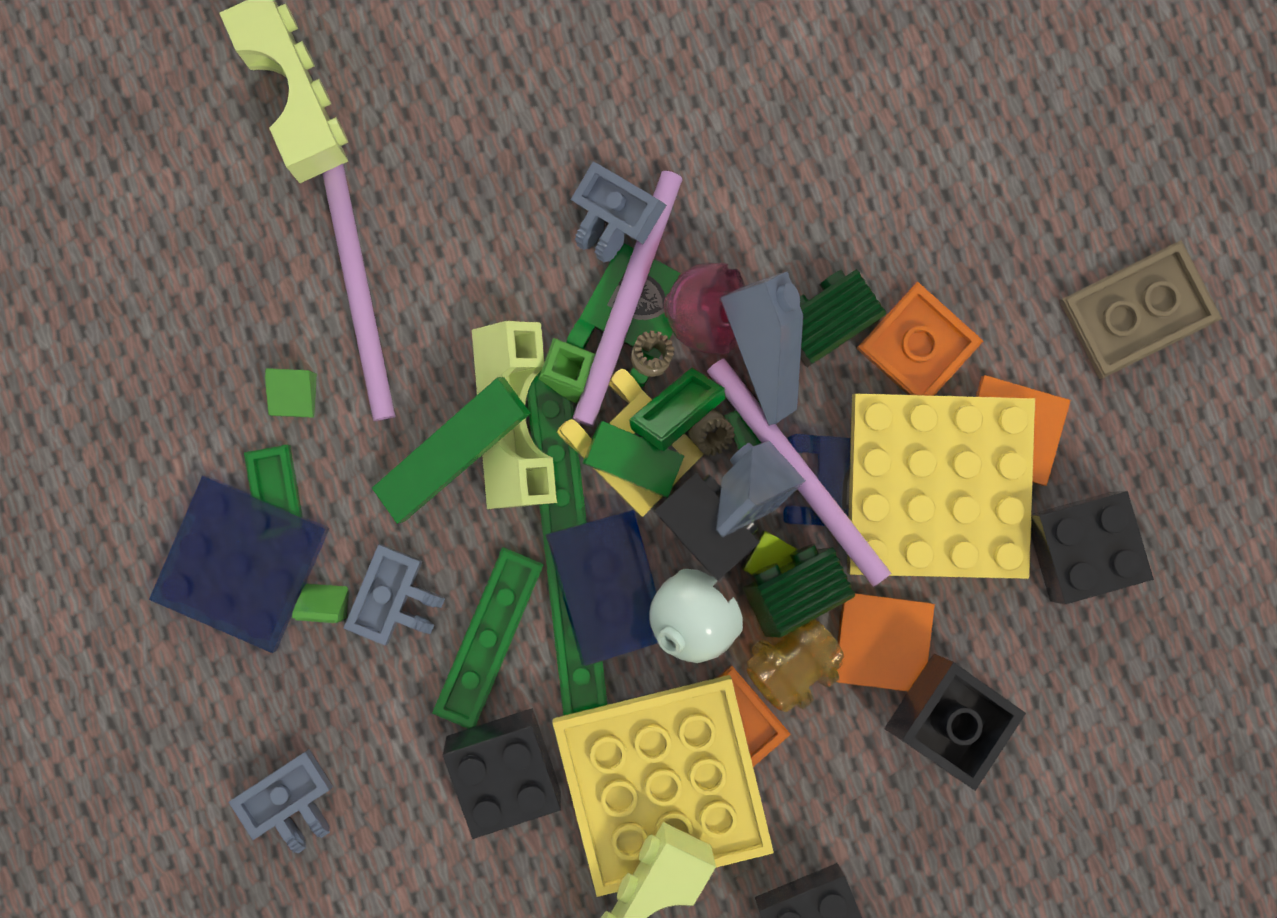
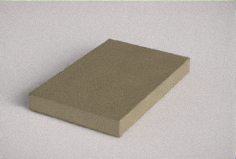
[1059,240,1222,379]

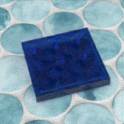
[149,476,330,653]

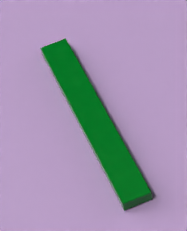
[527,371,608,716]

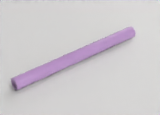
[322,164,395,421]
[572,171,682,427]
[707,358,892,587]

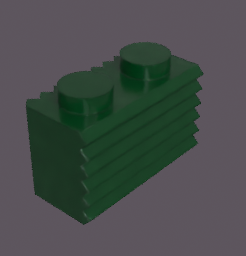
[800,269,887,368]
[743,544,855,638]

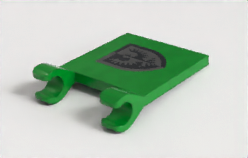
[566,243,699,388]

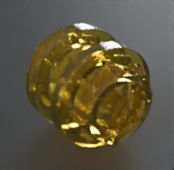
[746,619,844,712]

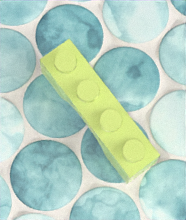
[220,0,349,183]
[472,321,557,509]
[601,822,716,918]

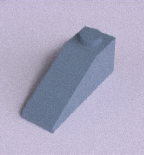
[720,271,803,426]
[716,441,806,537]

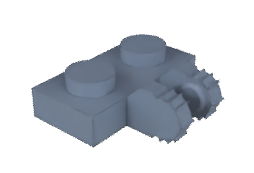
[571,161,667,262]
[343,544,445,646]
[229,749,333,854]

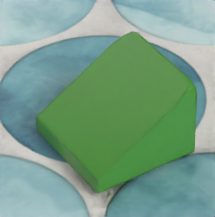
[539,338,595,403]
[265,368,317,418]
[292,584,349,623]

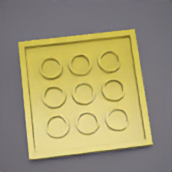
[847,394,1035,579]
[553,675,774,897]

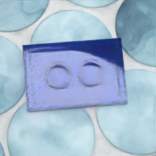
[546,510,658,666]

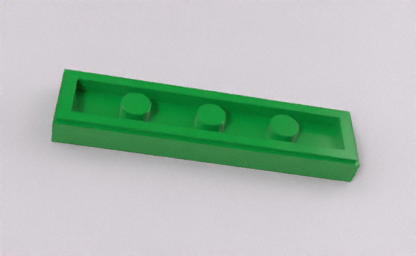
[372,377,531,524]
[432,547,544,729]

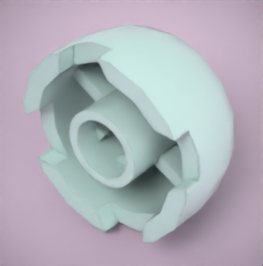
[649,569,743,663]

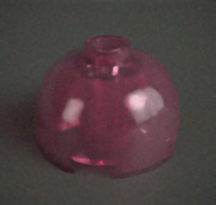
[664,263,745,354]

